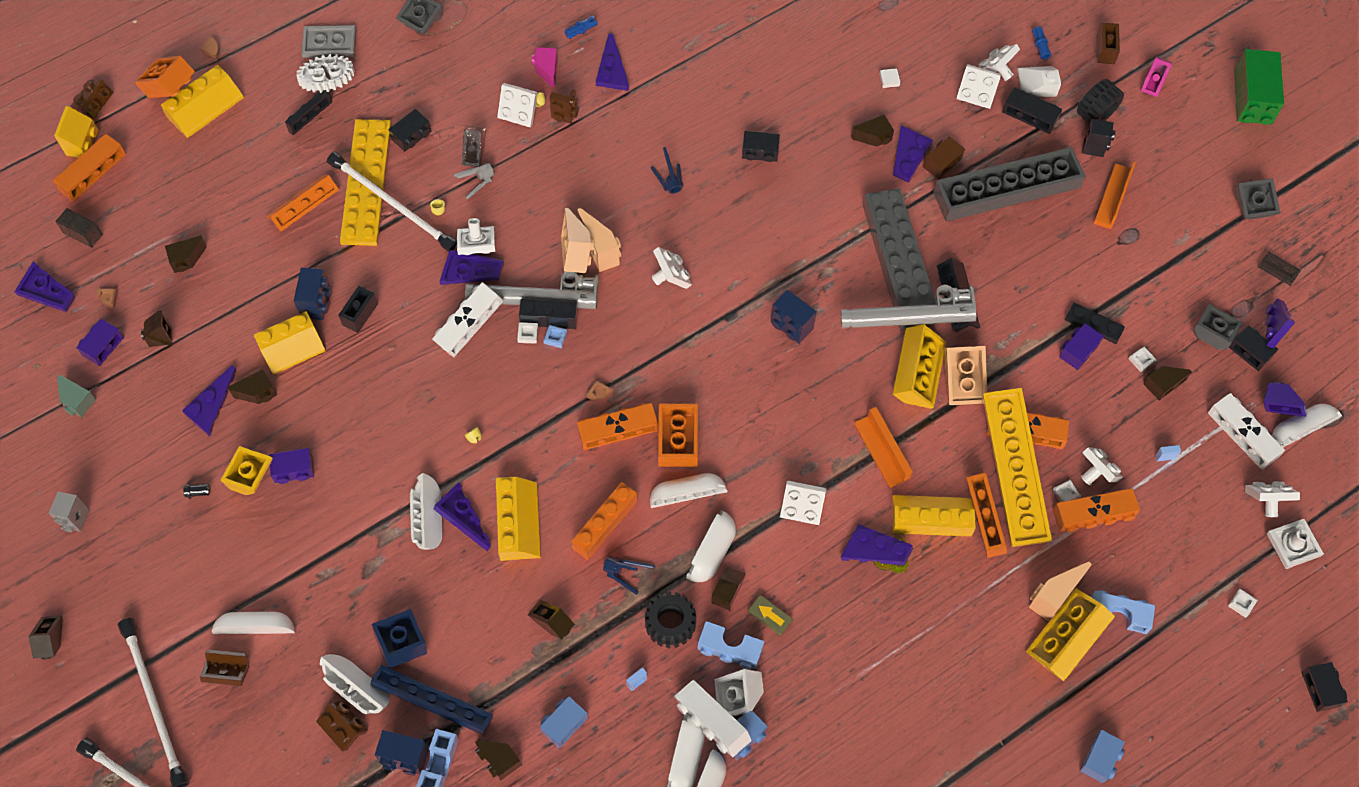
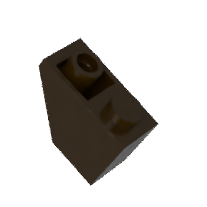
[475,740,522,781]

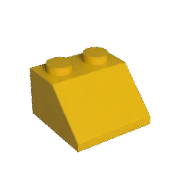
[54,106,98,158]
[220,446,273,495]

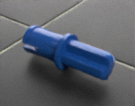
[564,15,598,39]
[1032,26,1051,60]

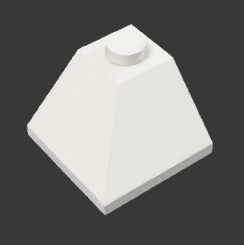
[1017,66,1061,97]
[714,669,764,717]

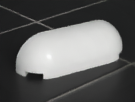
[1272,404,1342,447]
[410,473,442,550]
[650,473,727,508]
[686,510,736,582]
[212,612,295,634]
[320,654,390,714]
[667,714,705,787]
[697,749,726,787]

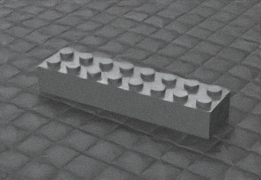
[933,147,1085,222]
[863,188,936,331]

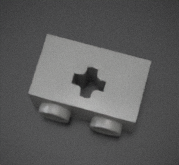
[49,491,90,532]

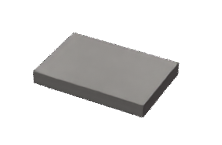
[302,25,356,58]

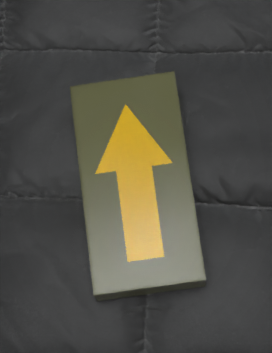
[748,595,793,636]

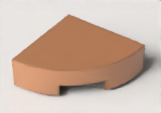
[201,37,219,59]
[97,288,117,308]
[586,380,613,400]

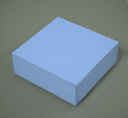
[543,325,567,348]
[1155,445,1181,462]
[626,667,647,691]

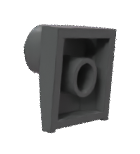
[396,0,443,35]
[1234,178,1281,220]
[1193,303,1243,350]

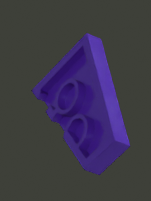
[439,250,504,285]

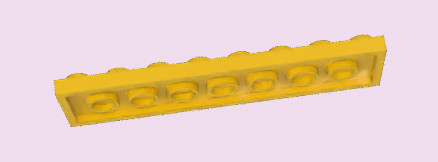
[340,119,392,246]
[982,388,1052,547]

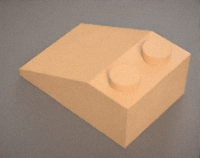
[561,208,594,273]
[577,208,621,272]
[944,346,987,405]
[1029,562,1092,622]

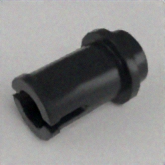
[183,483,210,499]

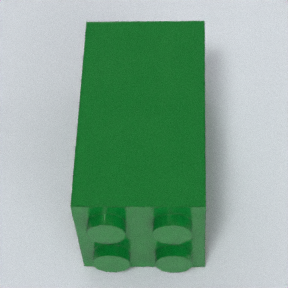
[1234,49,1284,125]

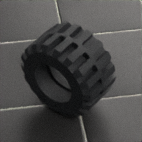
[1077,79,1124,124]
[645,592,696,648]

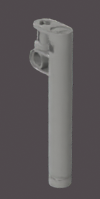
[465,272,599,309]
[841,285,976,328]

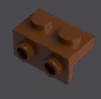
[70,80,113,118]
[549,89,579,124]
[200,650,249,686]
[316,701,368,752]

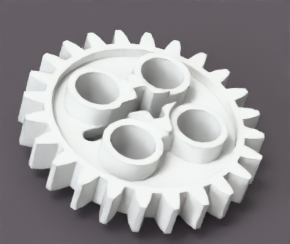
[296,54,355,93]

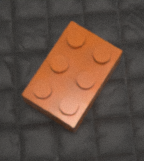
[134,56,195,98]
[658,404,698,467]

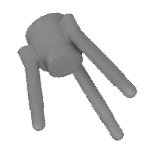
[454,163,494,199]

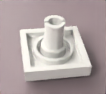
[979,44,1020,81]
[956,64,1001,109]
[497,83,538,127]
[457,218,495,255]
[652,247,692,289]
[1081,447,1123,485]
[780,481,826,525]
[1245,481,1300,517]
[1267,519,1324,569]

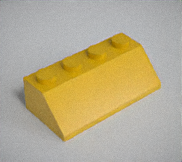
[161,65,244,138]
[893,324,946,409]
[496,476,541,561]
[892,495,976,536]
[1026,588,1115,681]

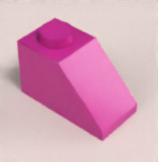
[532,47,558,87]
[1141,56,1173,97]

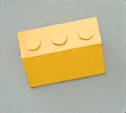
[254,311,325,375]

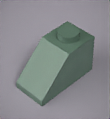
[57,374,96,418]

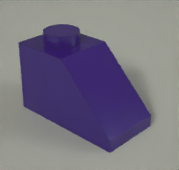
[1264,382,1307,417]

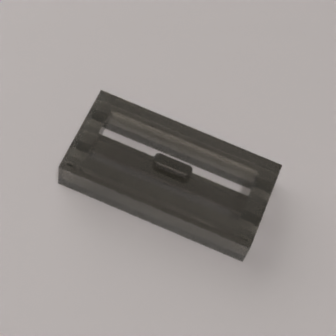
[1258,251,1301,286]

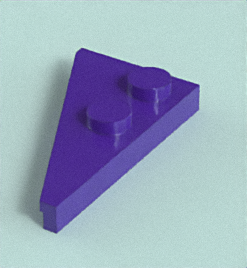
[596,33,629,91]
[182,366,236,436]
[434,482,491,551]

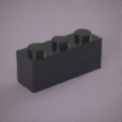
[1002,87,1062,134]
[519,299,578,329]

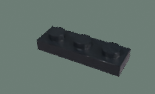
[285,90,332,135]
[1065,302,1125,344]

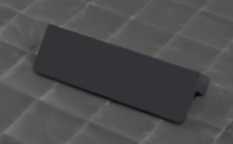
[937,258,980,332]

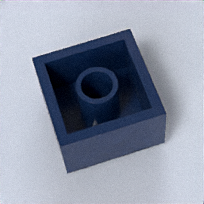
[294,267,332,320]
[771,289,817,344]
[372,609,427,669]
[375,730,429,776]

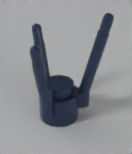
[651,147,684,194]
[603,556,655,595]

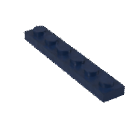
[371,665,493,735]

